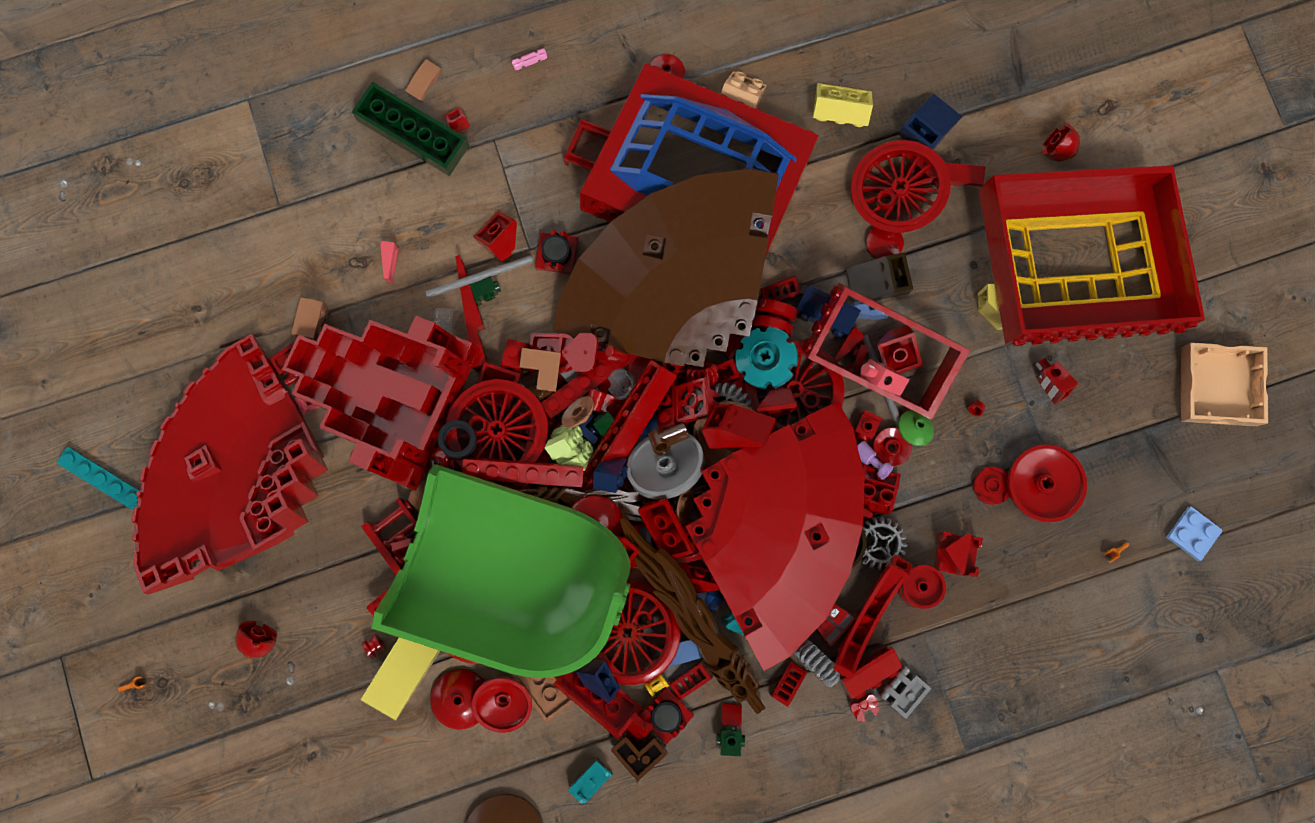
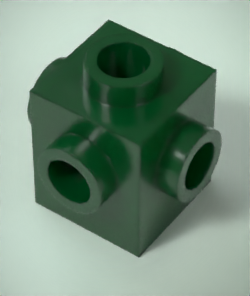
[716,725,745,756]

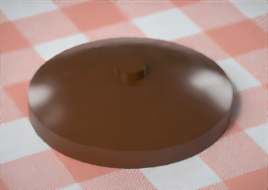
[467,794,543,823]

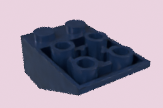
[899,94,962,150]

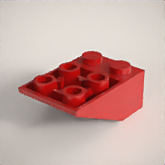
[702,404,776,449]

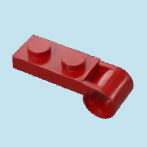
[588,388,626,417]

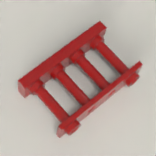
[361,498,417,575]

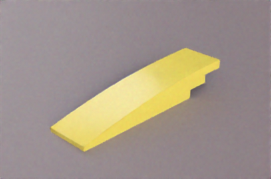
[361,637,440,721]

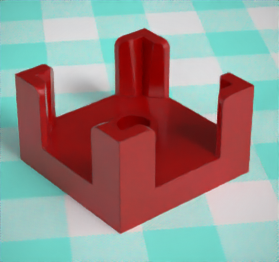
[934,532,983,577]

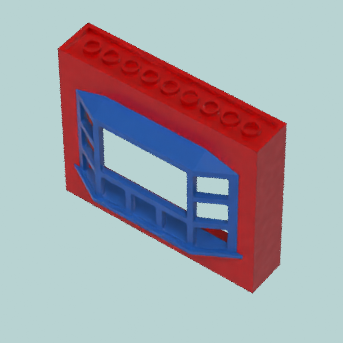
[580,63,819,259]

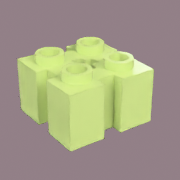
[545,425,593,471]

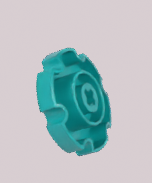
[735,327,799,389]

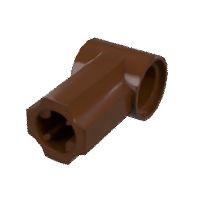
[648,422,690,455]

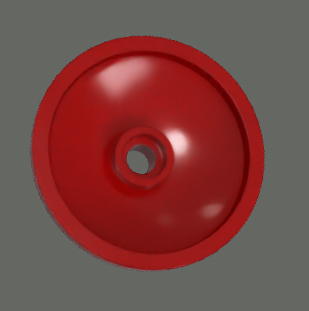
[570,495,623,537]
[430,669,485,730]
[472,677,532,733]

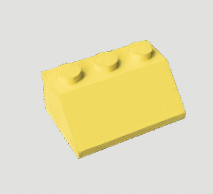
[813,83,873,127]

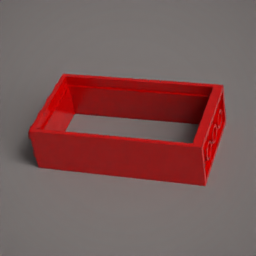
[802,283,971,420]

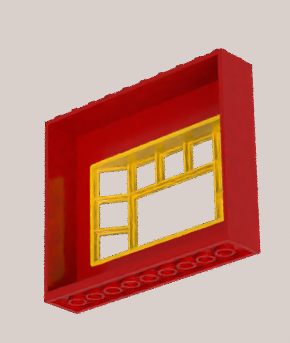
[978,165,1205,347]

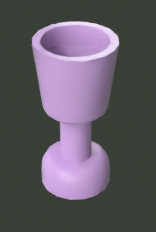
[858,441,893,480]

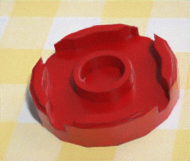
[973,466,1010,505]

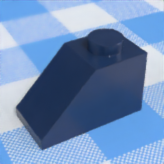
[576,658,620,703]

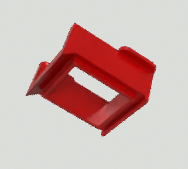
[563,119,611,171]

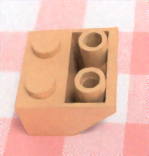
[721,71,767,108]

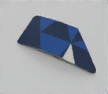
[705,590,724,612]

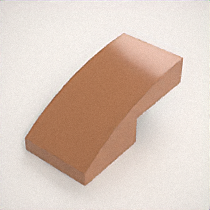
[405,59,443,101]

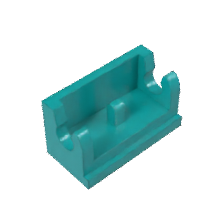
[568,758,613,804]

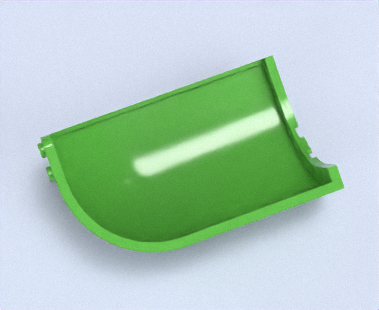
[371,464,631,678]

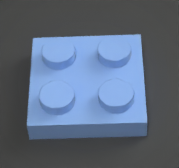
[1166,506,1223,561]

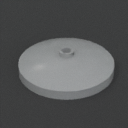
[627,434,705,500]

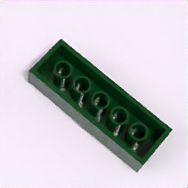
[352,82,469,176]

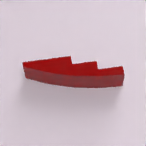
[905,163,986,187]

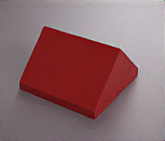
[477,362,521,411]

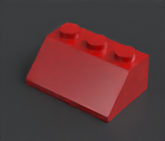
[638,497,695,559]
[839,646,902,700]

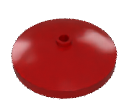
[1007,445,1087,523]

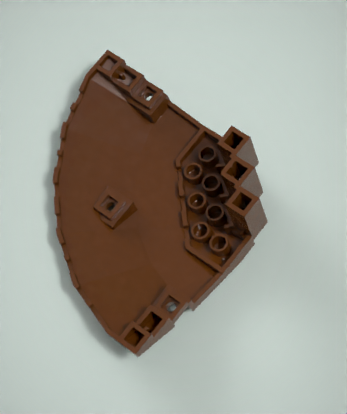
[553,168,779,367]

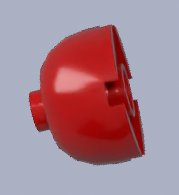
[1041,123,1080,162]
[235,621,277,659]

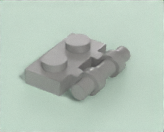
[879,666,931,719]

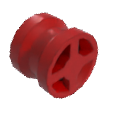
[362,634,386,659]

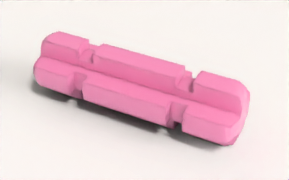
[512,48,547,70]

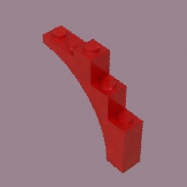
[833,554,912,680]

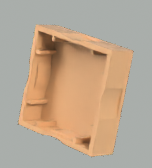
[1181,343,1268,426]

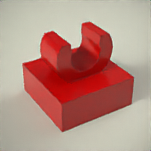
[391,532,413,558]

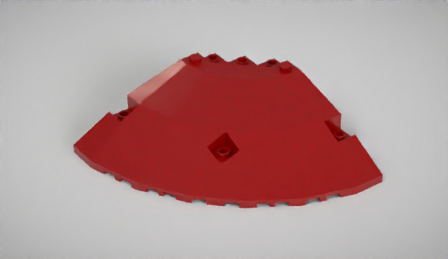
[131,333,328,595]
[685,401,865,671]

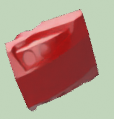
[862,464,901,514]

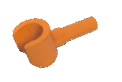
[1103,542,1129,563]
[118,676,146,692]

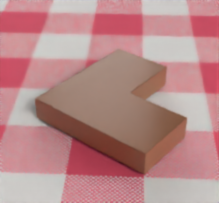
[520,348,561,392]

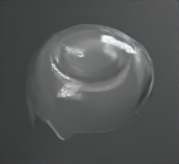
[608,368,636,400]

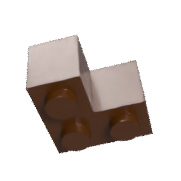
[611,734,668,782]

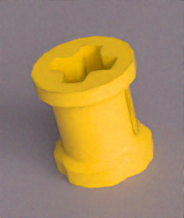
[644,674,669,697]

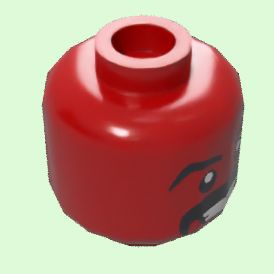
[430,446,459,470]

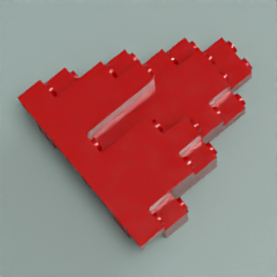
[282,316,480,491]

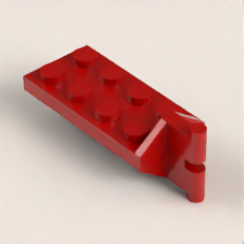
[553,670,653,745]

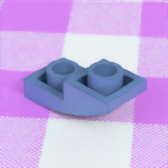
[851,302,888,320]
[655,640,701,667]

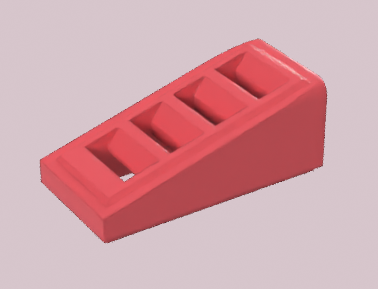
[380,241,399,284]

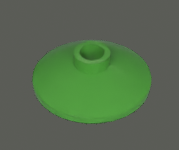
[898,410,934,446]

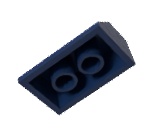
[797,285,861,338]

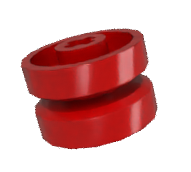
[751,299,798,338]
[898,565,946,609]

